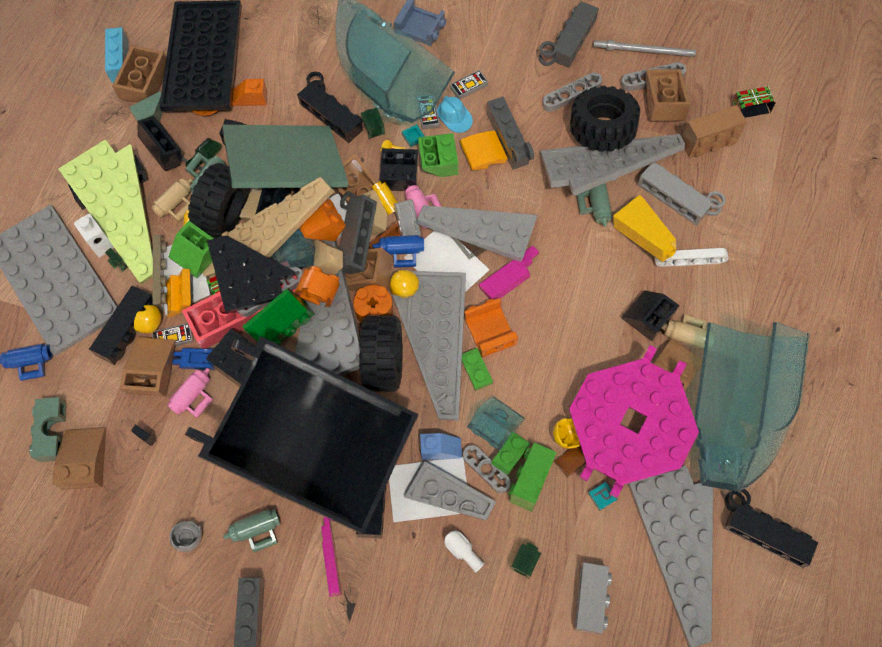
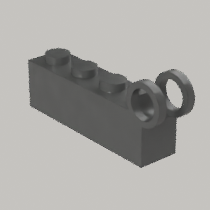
[538,1,599,68]
[486,96,534,170]
[339,191,377,274]
[234,578,265,647]

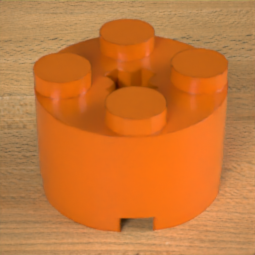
[295,266,340,307]
[354,285,393,323]

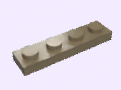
[153,235,167,311]

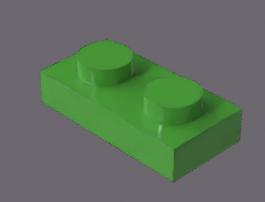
[462,348,493,391]
[491,432,531,475]

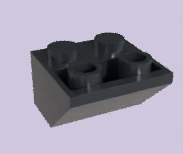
[380,148,418,191]
[622,290,680,341]

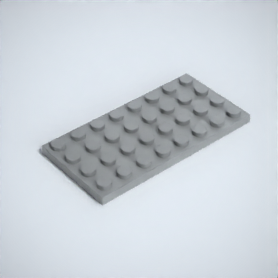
[0,205,117,356]

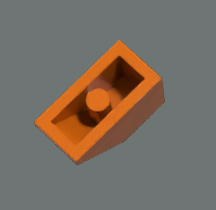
[231,79,267,106]

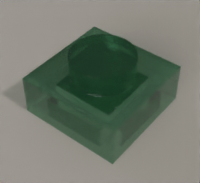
[105,248,128,272]

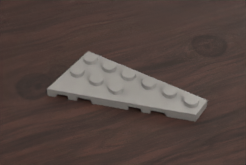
[416,205,537,261]

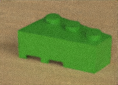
[508,443,557,512]

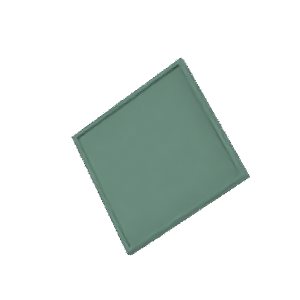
[223,125,348,188]

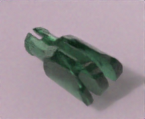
[185,138,222,171]

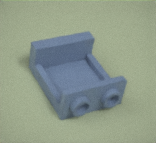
[394,0,447,46]

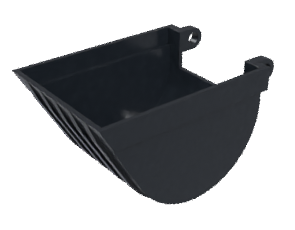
[184,336,419,534]

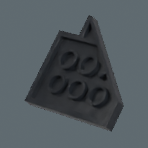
[207,235,295,314]

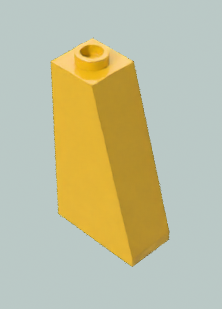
[613,195,676,262]

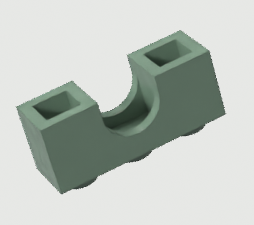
[29,397,67,462]

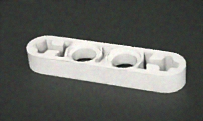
[655,248,729,267]

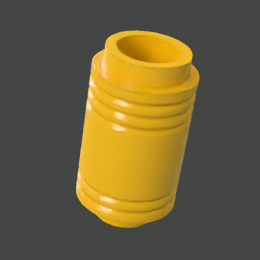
[371,181,399,216]

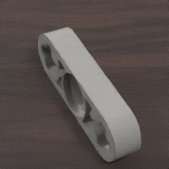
[463,445,511,494]

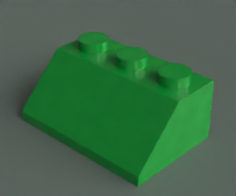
[242,289,314,346]

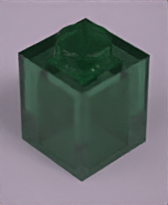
[361,108,385,139]
[510,543,541,579]

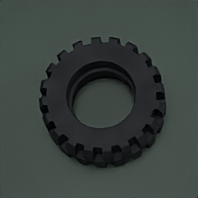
[570,86,640,152]
[188,163,250,238]
[359,316,403,392]

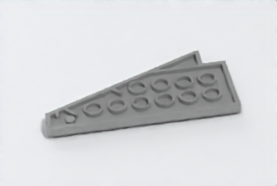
[540,134,685,196]
[295,239,360,376]
[391,271,466,421]
[628,466,713,647]

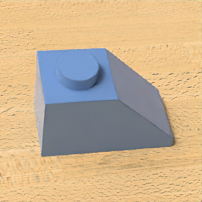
[420,433,462,461]

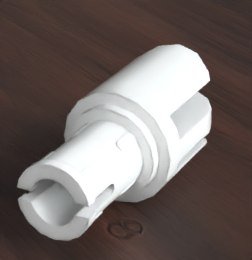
[444,530,485,573]

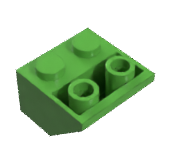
[418,133,458,177]
[168,221,214,278]

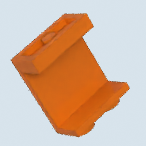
[464,298,518,358]

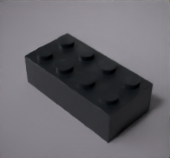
[206,329,255,387]

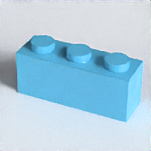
[105,27,129,83]

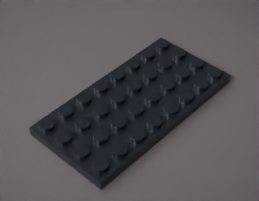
[159,0,242,111]

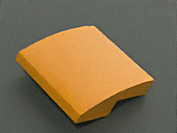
[460,130,508,170]
[167,269,191,317]

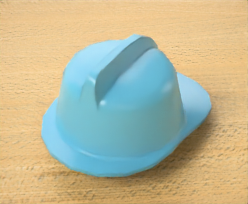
[437,96,473,133]

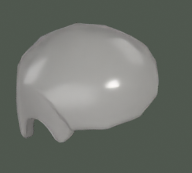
[170,520,202,552]

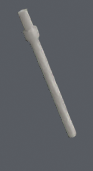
[593,40,696,57]

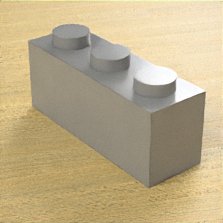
[574,562,612,635]

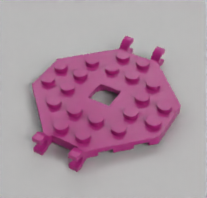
[569,345,699,498]

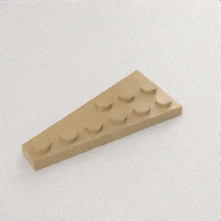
[221,177,335,258]

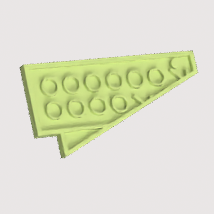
[58,139,153,284]

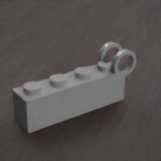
[638,161,726,226]

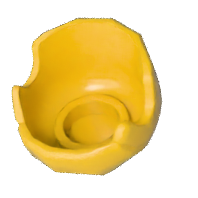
[389,269,419,299]
[134,305,161,334]
[553,418,580,449]

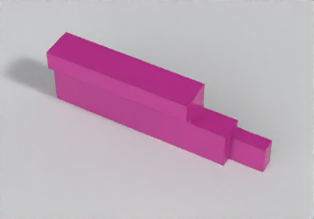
[479,246,539,300]
[321,517,342,597]

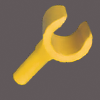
[380,140,406,152]

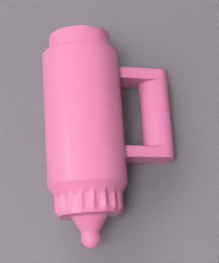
[405,185,442,228]
[167,368,213,418]

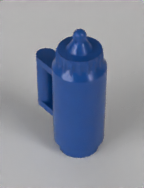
[373,235,424,268]
[0,344,52,381]

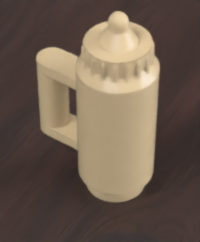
[151,178,193,222]
[662,314,714,349]

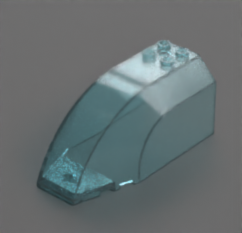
[336,0,455,123]
[694,322,810,492]

